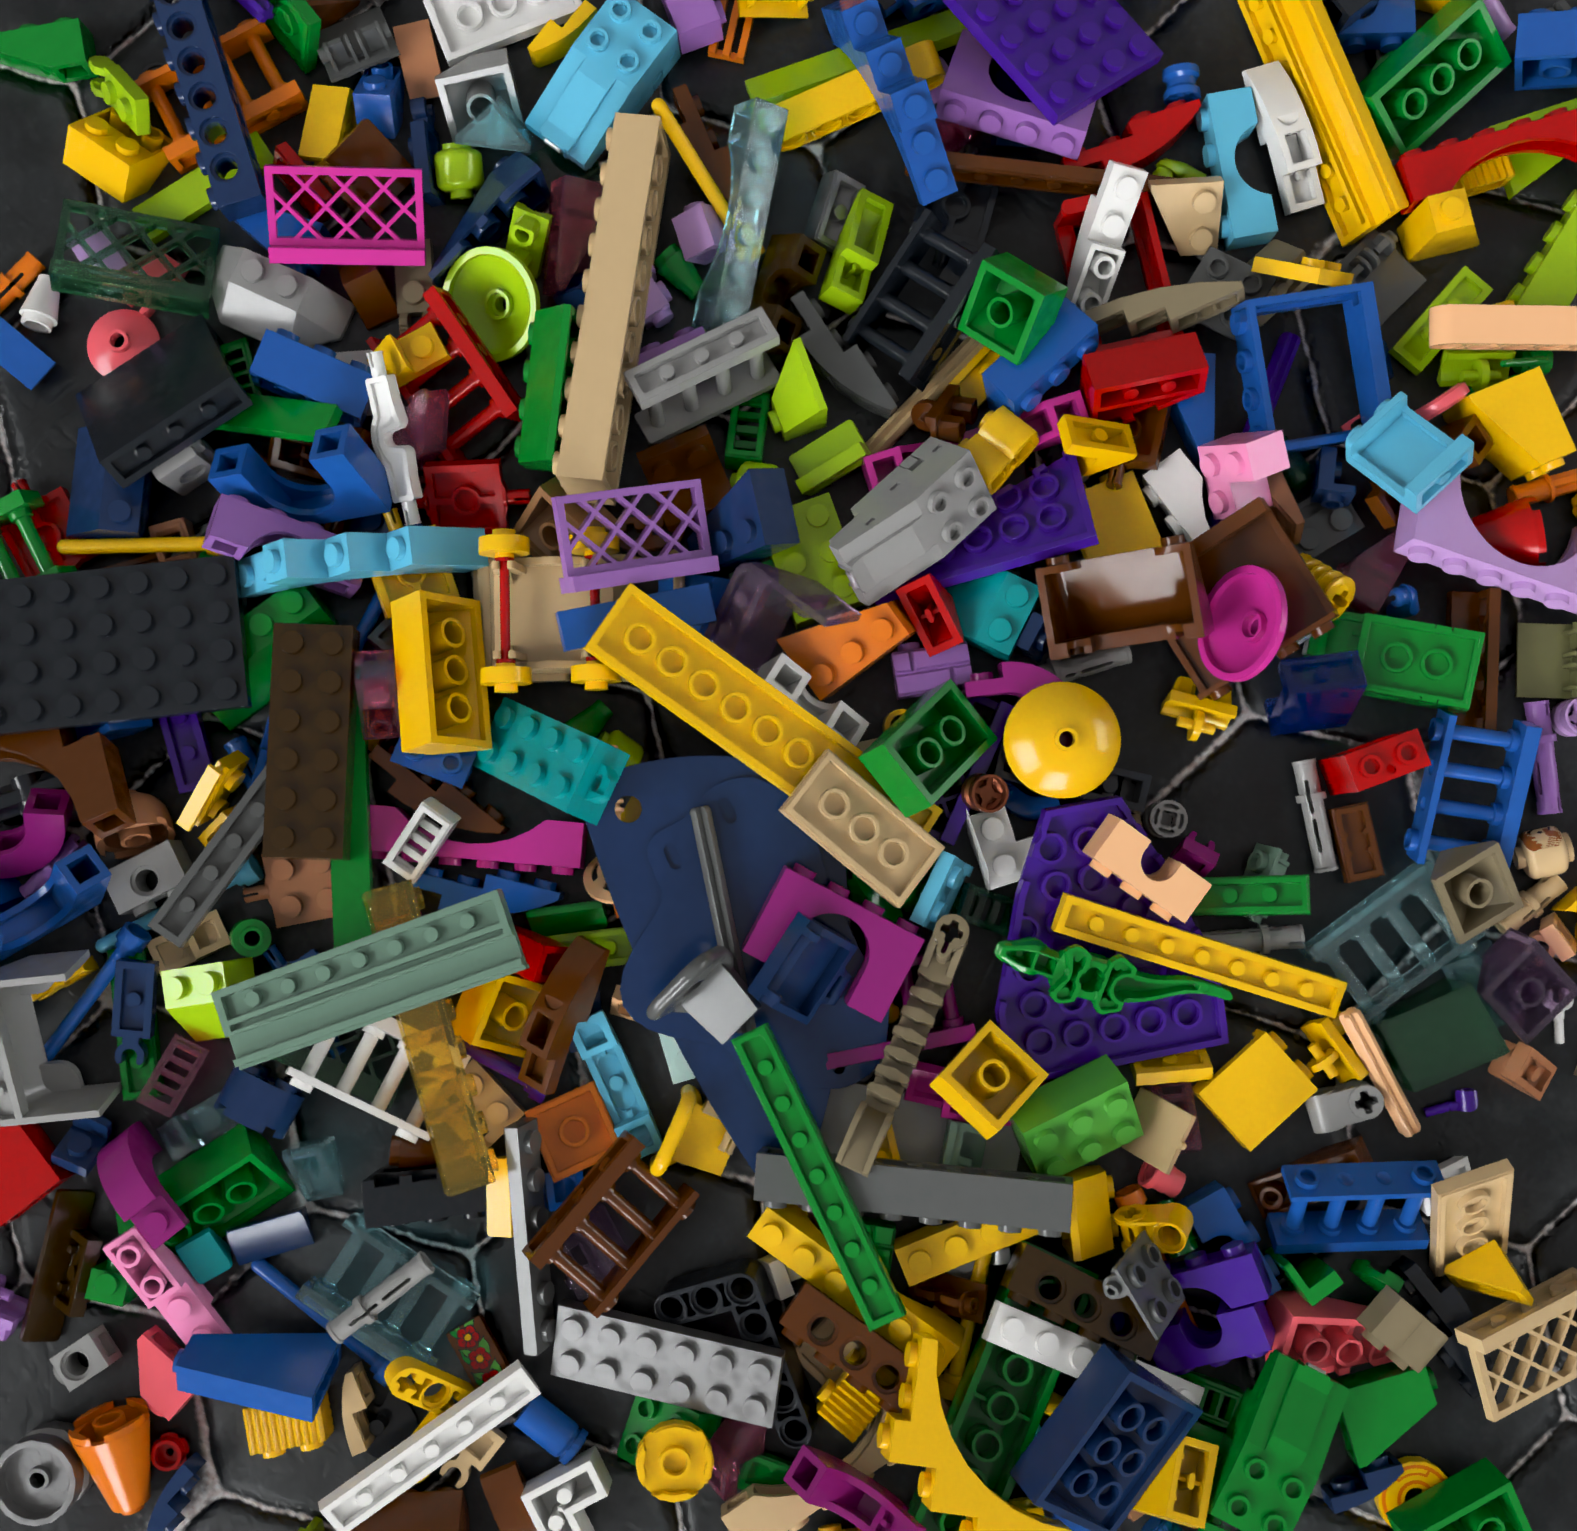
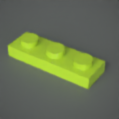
[1388,266,1494,376]

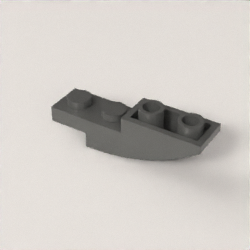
[790,290,899,419]

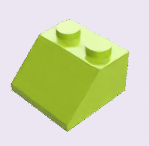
[160,957,255,1042]

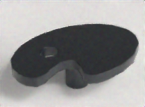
[364,1391,419,1459]

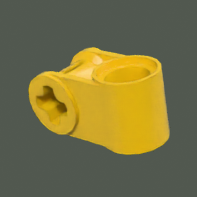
[1113,1202,1194,1254]

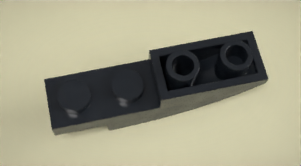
[1392,1255,1497,1401]

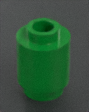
[229,918,271,957]

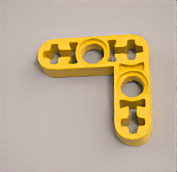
[384,1356,475,1484]

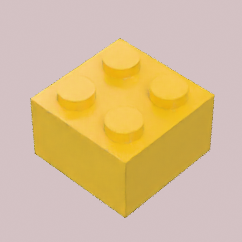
[929,1020,1049,1140]

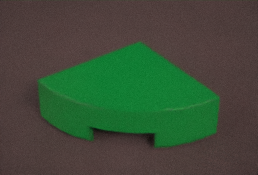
[1349,1259,1405,1293]

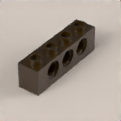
[1000,1241,1162,1362]

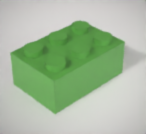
[1009,1054,1144,1176]

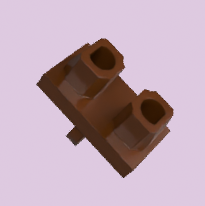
[911,384,978,444]

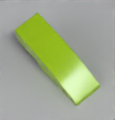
[818,187,894,315]

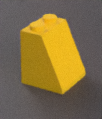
[1442,366,1577,482]

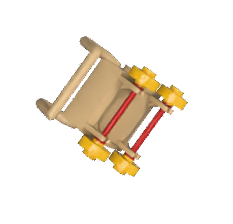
[473,526,685,693]

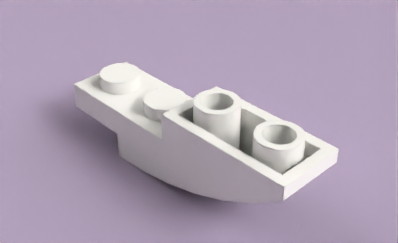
[1242,60,1325,216]
[1065,160,1149,311]

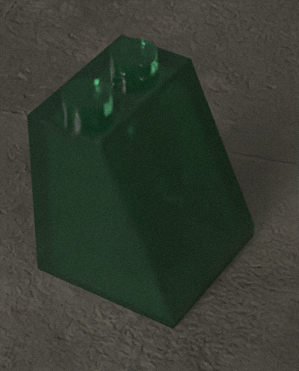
[1367,978,1510,1093]

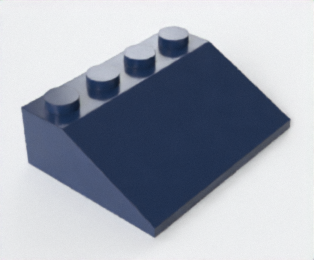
[1009,1343,1203,1531]

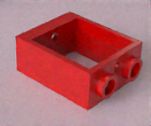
[1318,728,1432,796]

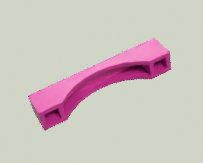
[861,390,1089,492]
[370,805,588,876]

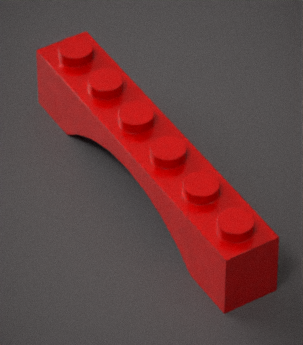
[1394,107,1577,215]

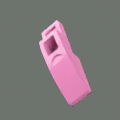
[102,1226,233,1345]

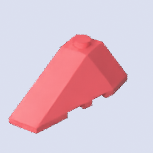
[1265,1290,1393,1376]

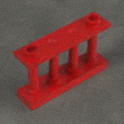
[366,285,521,461]

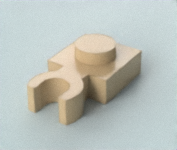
[439,1427,507,1489]

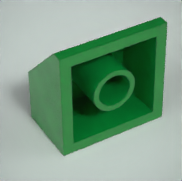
[957,252,1068,365]

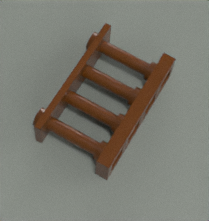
[522,1130,700,1319]

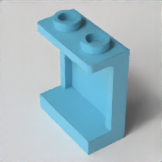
[1345,391,1474,514]

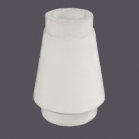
[19,274,61,334]

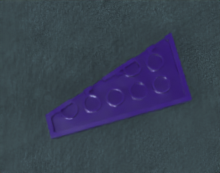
[875,451,1099,606]

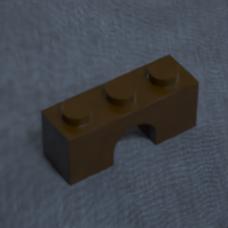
[745,233,827,355]

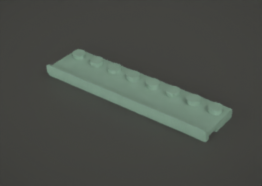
[211,889,530,1070]

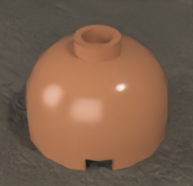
[93,790,176,860]

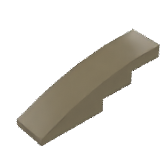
[1083,281,1245,336]

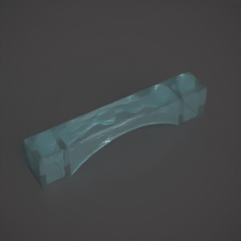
[692,97,789,332]

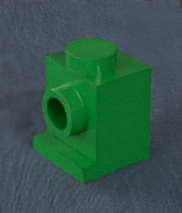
[84,1256,138,1307]

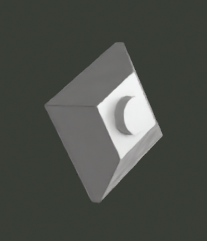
[435,48,527,148]

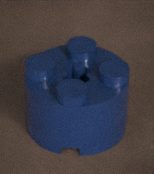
[213,1063,306,1139]

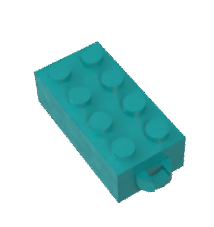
[472,697,630,826]

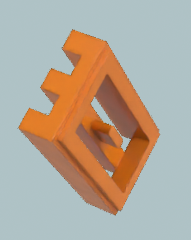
[708,0,754,64]

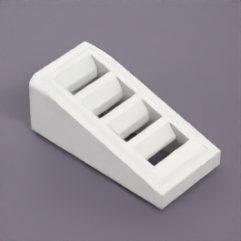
[382,797,461,884]

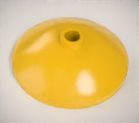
[1003,682,1121,798]

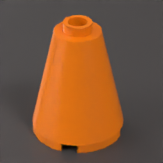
[68,1397,151,1516]

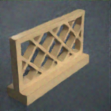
[1454,1267,1577,1423]

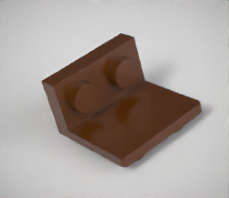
[317,118,413,233]
[636,424,732,532]

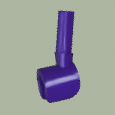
[1423,1088,1478,1117]

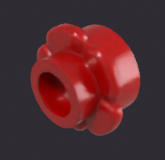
[151,1432,189,1471]

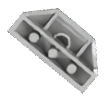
[207,245,356,348]

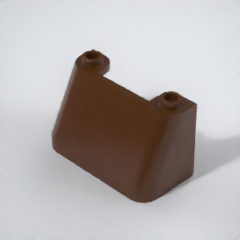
[1035,534,1214,661]

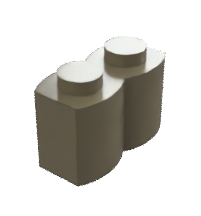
[1356,1284,1449,1373]

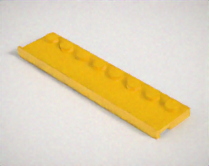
[1237,0,1409,247]

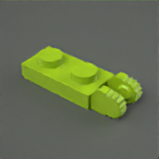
[88,55,151,136]

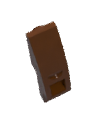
[672,83,762,228]
[368,744,510,834]
[518,935,610,1095]

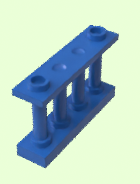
[1404,708,1543,869]
[1265,1160,1444,1254]

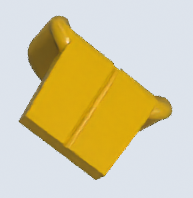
[649,1084,730,1177]

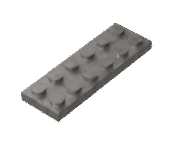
[550,1298,785,1429]

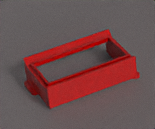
[1053,191,1184,351]

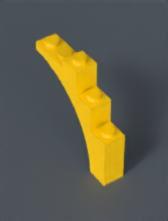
[877,1331,1072,1531]

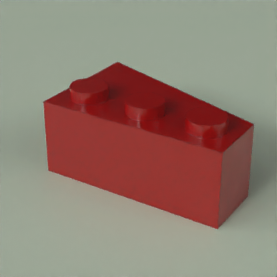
[1080,332,1209,424]

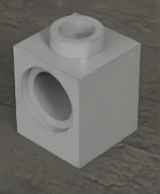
[49,1324,123,1392]

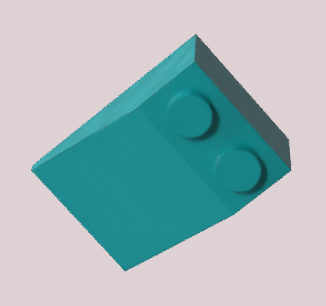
[945,571,1040,662]

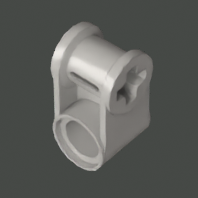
[1304,1080,1384,1134]

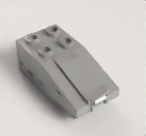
[829,436,997,606]

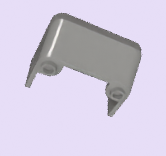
[0,949,122,1127]

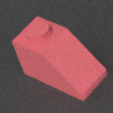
[137,1324,195,1421]

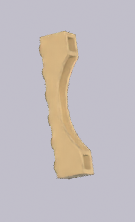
[721,1408,896,1531]

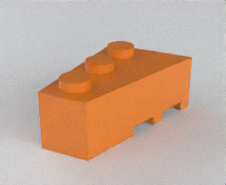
[776,599,916,701]

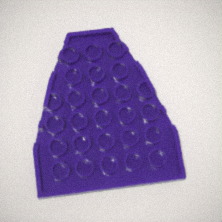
[995,795,1229,1081]

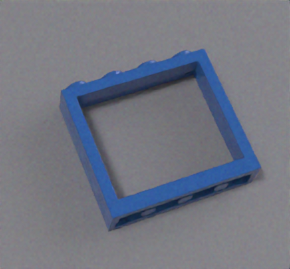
[1229,281,1392,453]

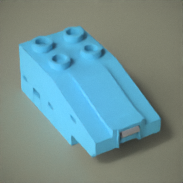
[525,0,681,171]

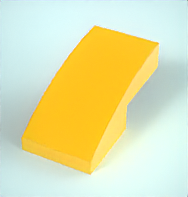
[527,0,598,68]

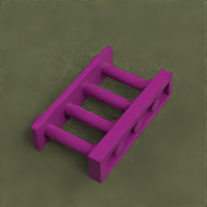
[826,941,976,1070]

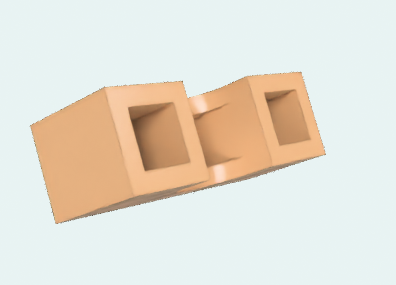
[1082,813,1212,923]

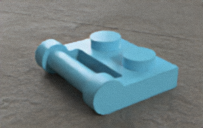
[909,850,974,932]

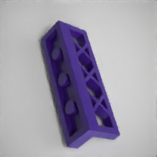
[929,697,1014,846]

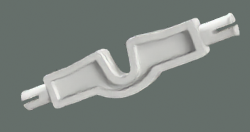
[365,350,423,526]

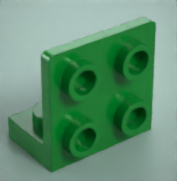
[617,1396,722,1467]

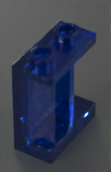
[1264,650,1368,736]

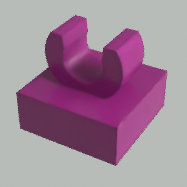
[1169,831,1220,877]

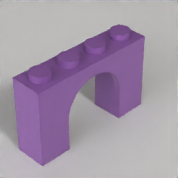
[936,28,1097,160]

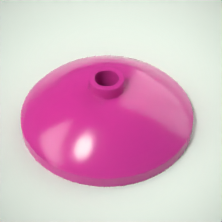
[1198,565,1288,682]

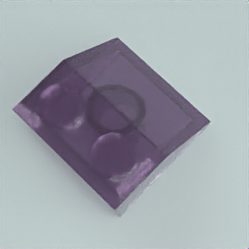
[1476,927,1577,1045]

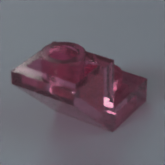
[708,1418,767,1501]

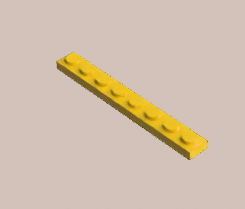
[1050,892,1348,1019]

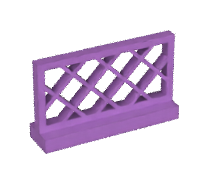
[551,479,720,594]

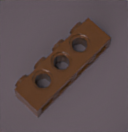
[779,1280,908,1413]

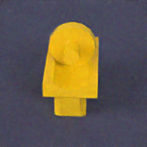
[1160,676,1238,742]
[1300,1011,1369,1083]

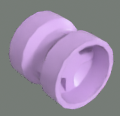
[1550,698,1577,737]

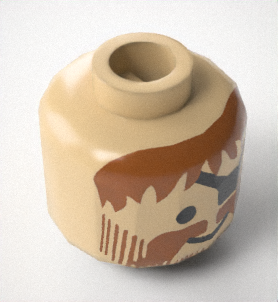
[1512,826,1575,879]

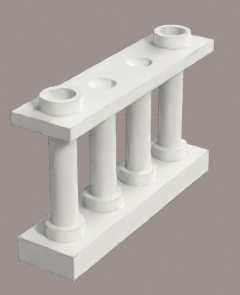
[285,1017,471,1144]

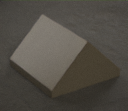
[1430,840,1524,944]

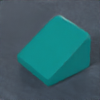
[175,1227,233,1284]

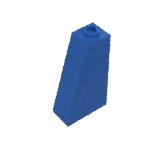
[172,1333,342,1422]

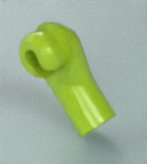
[1152,158,1207,178]

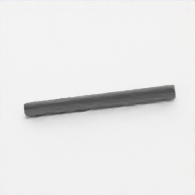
[690,805,756,1033]

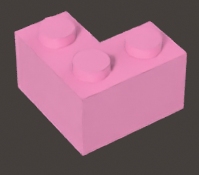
[1197,430,1290,520]

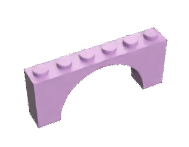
[1393,473,1577,614]

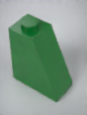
[1334,1362,1438,1468]

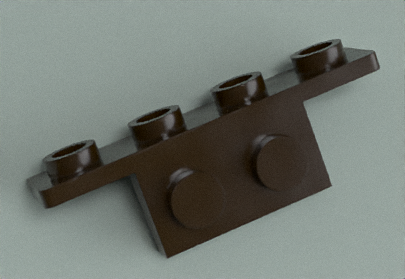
[19,1189,103,1342]

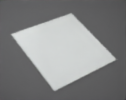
[966,808,989,893]

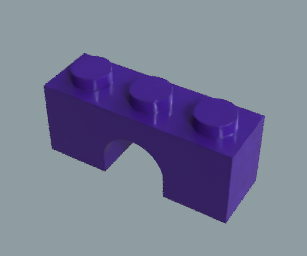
[1153,1299,1276,1375]

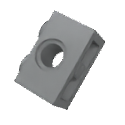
[152,439,215,496]
[107,840,192,918]

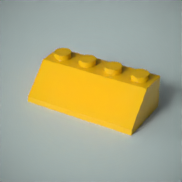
[390,590,492,755]

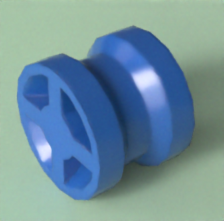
[1162,62,1201,105]

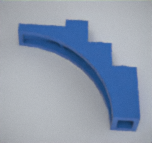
[821,0,958,206]

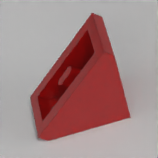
[895,573,964,657]

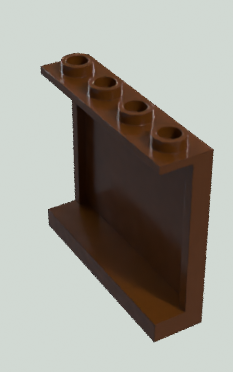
[1167,497,1340,701]

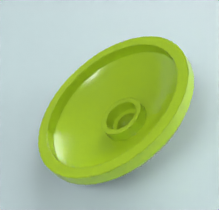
[443,246,540,362]

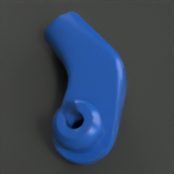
[1005,781,1060,821]

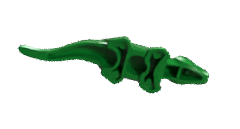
[994,937,1233,1014]

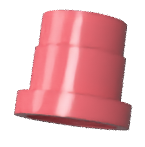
[1137,1161,1186,1198]

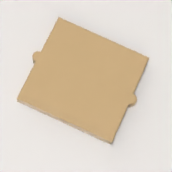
[1121,1087,1197,1175]

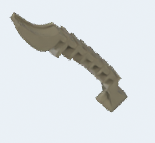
[835,914,970,1177]

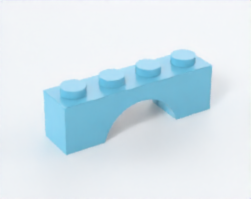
[1196,86,1278,251]

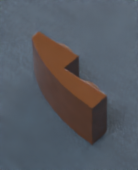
[480,1460,537,1531]

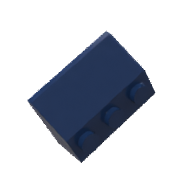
[66,426,153,539]

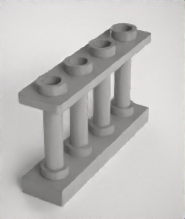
[623,306,780,446]

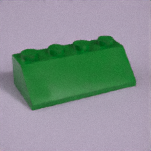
[514,304,580,472]
[212,585,340,731]
[115,1124,296,1262]

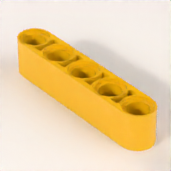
[765,40,946,152]

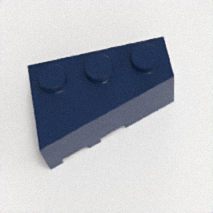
[687,468,800,575]

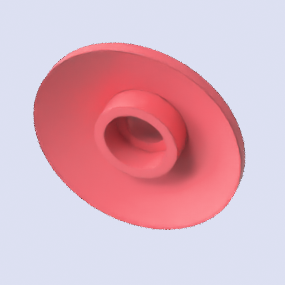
[87,309,161,376]

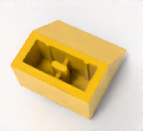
[63,107,172,203]
[1132,1436,1219,1529]

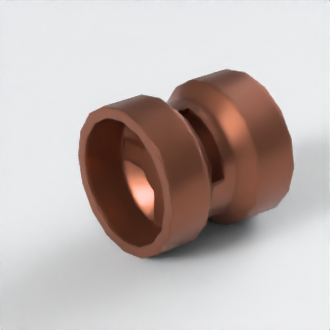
[961,773,1009,813]

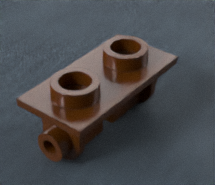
[908,1273,988,1324]

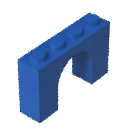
[207,423,392,524]
[0,843,112,962]

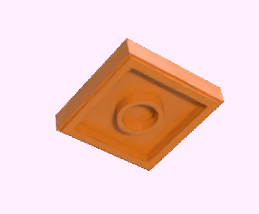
[524,1081,618,1183]

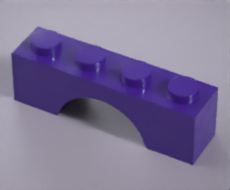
[1112,1240,1272,1332]

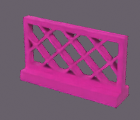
[264,164,426,266]

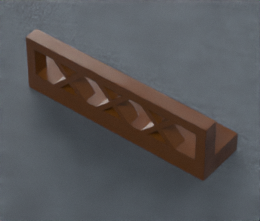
[1446,588,1501,743]

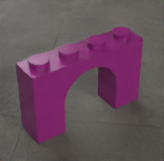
[741,863,925,1023]

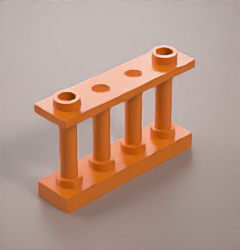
[134,18,309,175]

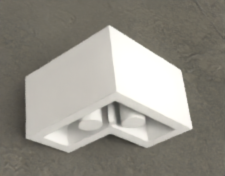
[965,806,1033,890]
[520,1446,612,1531]

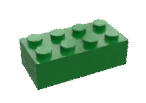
[1358,0,1512,160]

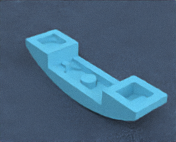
[573,1009,663,1158]

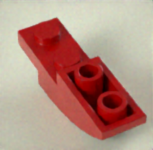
[1060,99,1201,170]

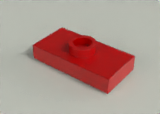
[273,141,333,223]

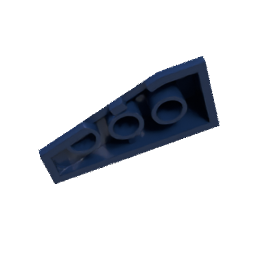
[428,150,552,289]

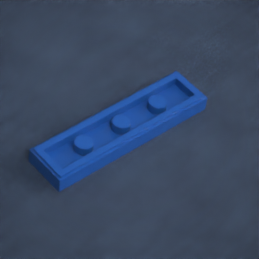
[555,583,717,652]

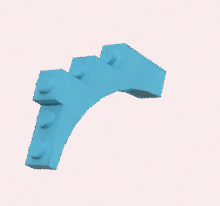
[238,525,489,598]

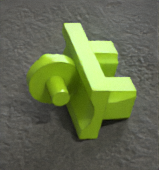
[506,202,553,279]
[1436,349,1516,392]

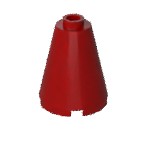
[1470,495,1547,566]

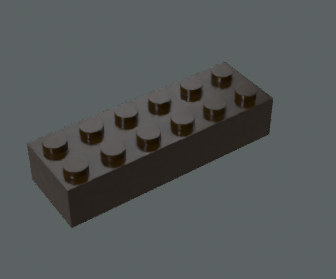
[262,623,360,861]

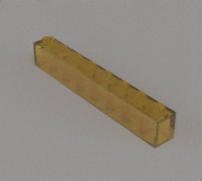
[362,879,499,1197]

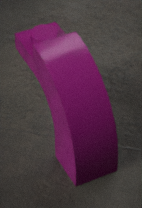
[961,661,1073,747]
[0,788,73,879]
[97,1120,190,1250]
[783,1444,926,1531]

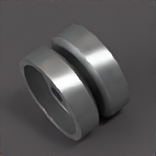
[0,1420,94,1526]

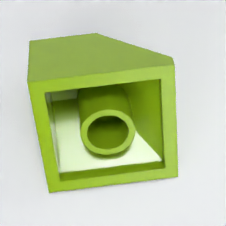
[767,337,828,442]

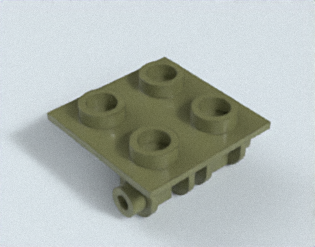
[1515,622,1577,699]

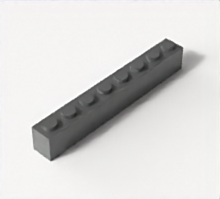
[753,1146,1073,1238]

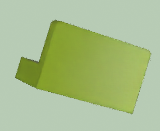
[789,420,872,496]

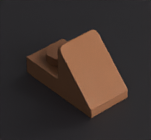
[1488,1040,1557,1101]

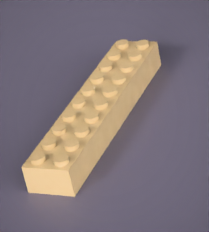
[552,112,671,506]

